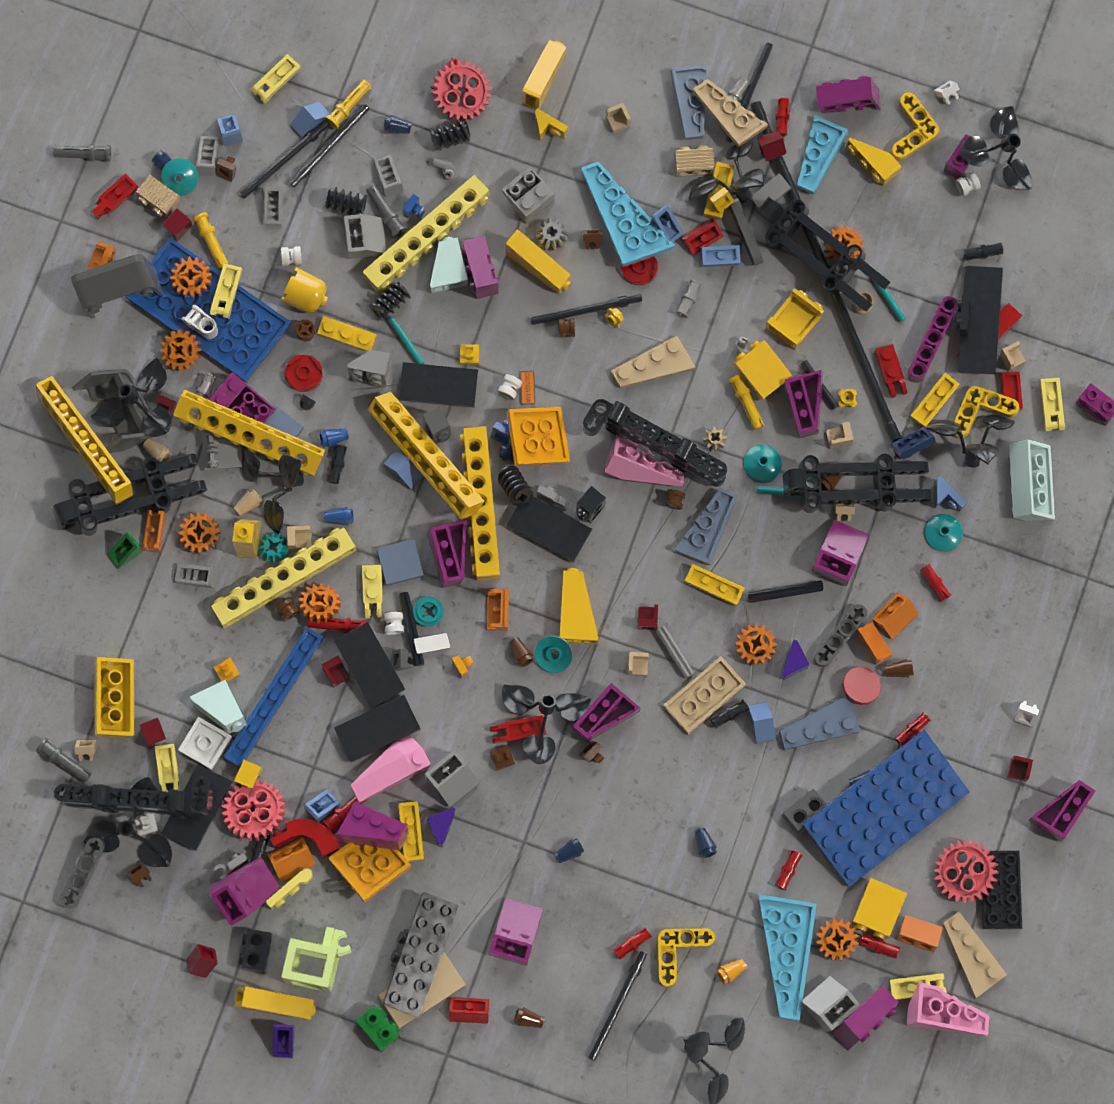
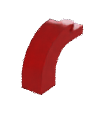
[270,819,341,858]

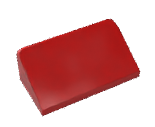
[680,219,724,256]
[449,997,490,1024]

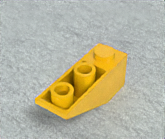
[846,138,902,186]

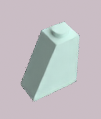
[430,237,468,294]
[190,680,247,734]

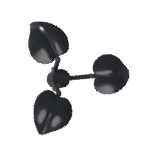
[960,106,1032,190]
[689,140,764,203]
[91,358,172,437]
[926,415,1015,468]
[242,450,304,533]
[502,684,591,765]
[83,777,172,867]
[683,1017,745,1104]

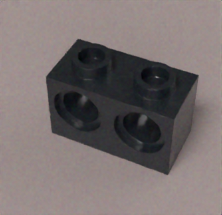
[576,486,606,523]
[239,929,272,973]

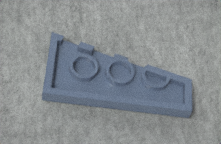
[670,64,707,140]
[674,488,738,565]
[780,697,860,751]

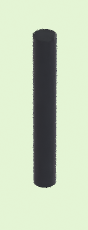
[801,360,839,410]

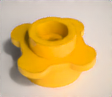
[605,308,624,328]
[838,389,857,408]

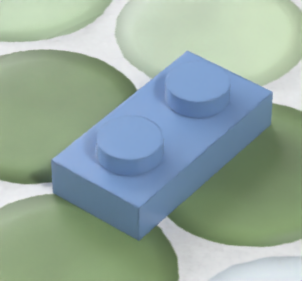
[701,245,741,267]

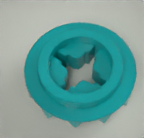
[258,532,289,563]
[413,596,444,627]

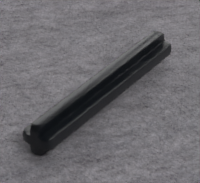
[748,580,824,603]
[399,592,424,666]

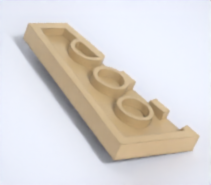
[692,79,768,147]
[611,336,696,389]
[943,912,1007,999]

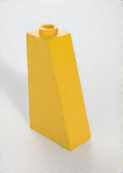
[522,40,566,110]
[506,229,572,294]
[232,519,262,559]
[560,568,598,644]
[234,986,316,1020]

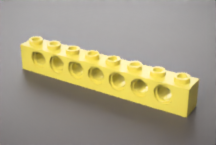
[362,175,490,293]
[211,528,357,629]

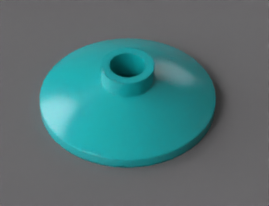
[161,158,199,196]
[744,444,782,482]
[925,514,963,552]
[535,636,573,673]

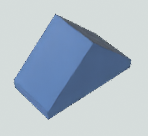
[290,102,330,139]
[217,114,243,146]
[651,204,684,242]
[383,450,424,489]
[748,702,776,744]
[304,789,340,823]

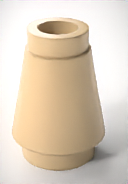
[143,438,171,463]
[234,489,263,516]

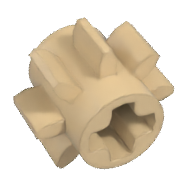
[703,427,727,452]

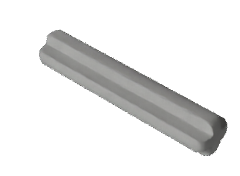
[657,626,693,679]

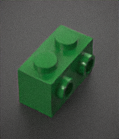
[356,1005,400,1052]

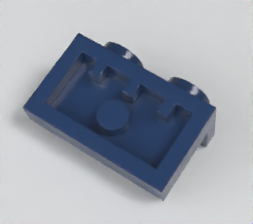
[891,427,936,460]

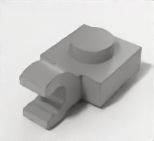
[214,853,249,879]

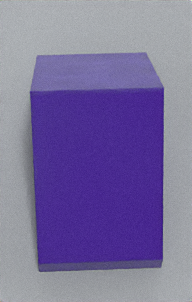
[780,639,810,680]
[427,807,456,848]
[273,1024,295,1058]

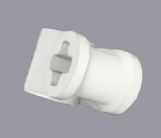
[181,305,218,339]

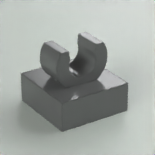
[391,649,413,671]

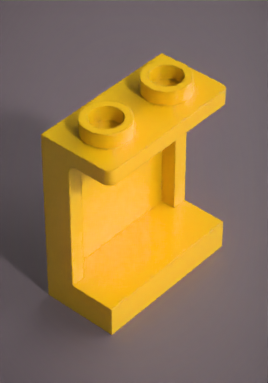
[766,288,824,350]
[732,340,792,401]
[852,878,907,940]

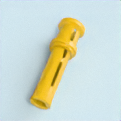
[325,80,372,129]
[192,212,229,269]
[728,373,765,431]

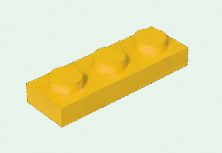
[703,162,735,220]
[317,316,377,352]
[910,373,960,428]
[684,564,745,606]
[398,801,424,862]

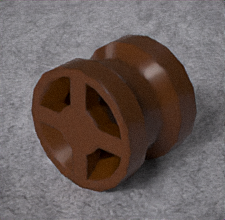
[559,318,575,338]
[296,319,315,342]
[664,489,685,510]
[275,598,299,622]

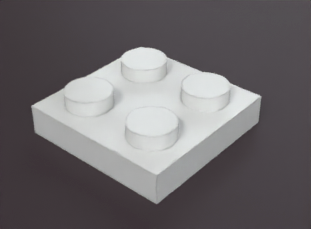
[178,717,232,770]

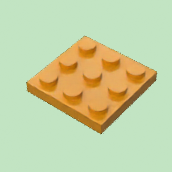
[506,407,570,466]
[329,843,411,903]

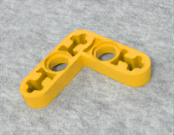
[891,93,939,160]
[954,386,1020,439]
[658,928,715,987]

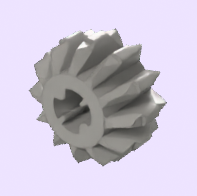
[536,218,568,251]

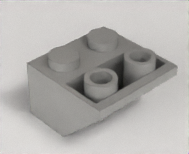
[502,166,555,224]
[344,214,386,259]
[347,350,391,386]
[425,750,480,807]
[800,976,860,1032]

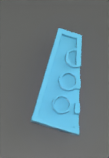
[797,115,848,195]

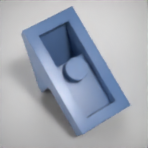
[935,476,967,512]

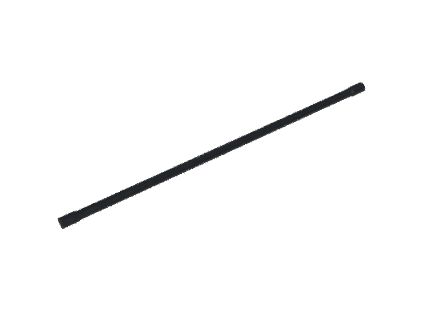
[750,101,902,442]

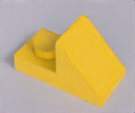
[535,108,568,141]

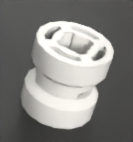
[955,172,981,196]
[281,246,302,266]
[497,374,522,400]
[384,612,404,635]

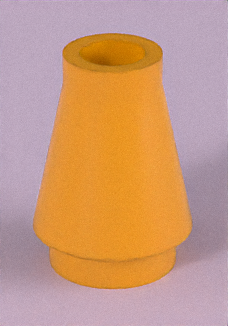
[716,959,747,984]

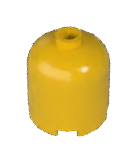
[280,267,328,313]

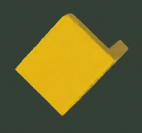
[234,760,263,788]

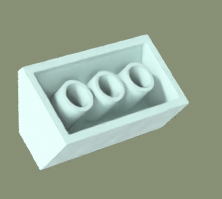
[1009,439,1055,521]

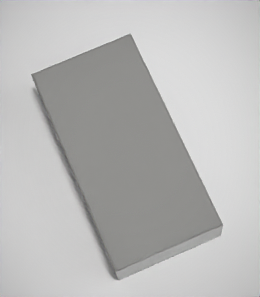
[751,173,792,208]

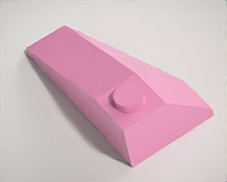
[605,435,684,487]
[350,735,431,803]
[907,983,989,1036]

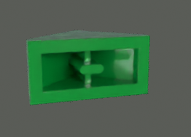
[107,531,143,569]

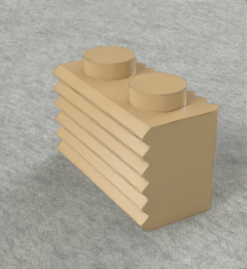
[675,146,715,177]
[136,175,181,218]

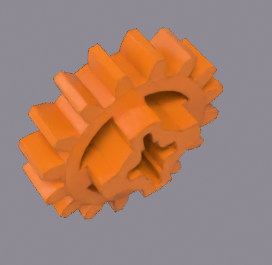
[823,225,864,264]
[170,256,212,298]
[160,330,202,371]
[178,512,221,554]
[299,583,341,623]
[735,623,777,666]
[816,918,859,961]

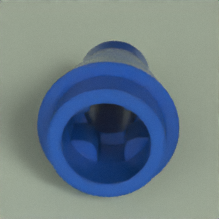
[319,428,349,448]
[325,507,354,526]

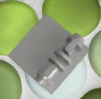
[202,430,243,470]

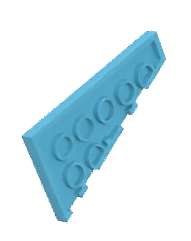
[581,162,675,267]
[758,894,817,1021]

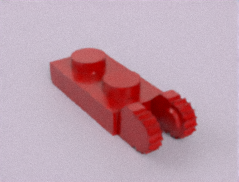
[874,344,908,398]
[490,715,546,744]

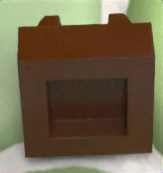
[215,156,236,182]
[583,230,602,250]
[579,741,604,764]
[490,746,515,771]
[127,861,152,888]

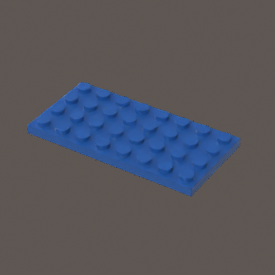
[125,237,292,383]
[802,730,970,887]

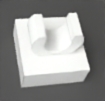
[934,81,960,104]
[1014,701,1039,727]
[135,814,158,836]

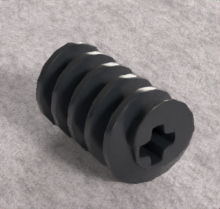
[429,119,471,151]
[325,187,367,215]
[369,281,411,321]
[498,465,534,506]

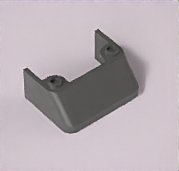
[71,254,163,318]
[72,369,152,453]

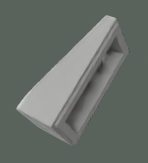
[196,136,219,176]
[373,154,403,197]
[263,187,283,225]
[174,564,218,588]

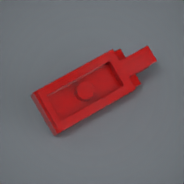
[92,173,139,219]

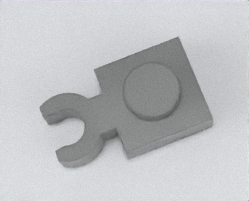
[537,485,569,510]

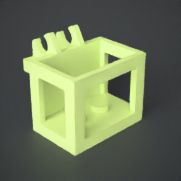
[281,927,351,993]

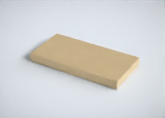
[663,656,746,735]
[378,952,466,1029]

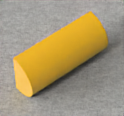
[95,657,134,739]

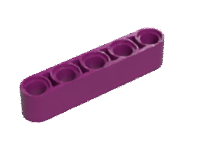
[908,296,958,383]

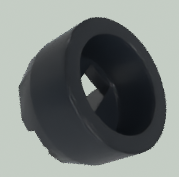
[299,394,316,410]

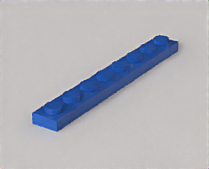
[224,627,324,768]

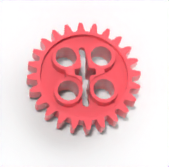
[431,60,492,121]
[222,779,286,841]
[934,839,998,904]

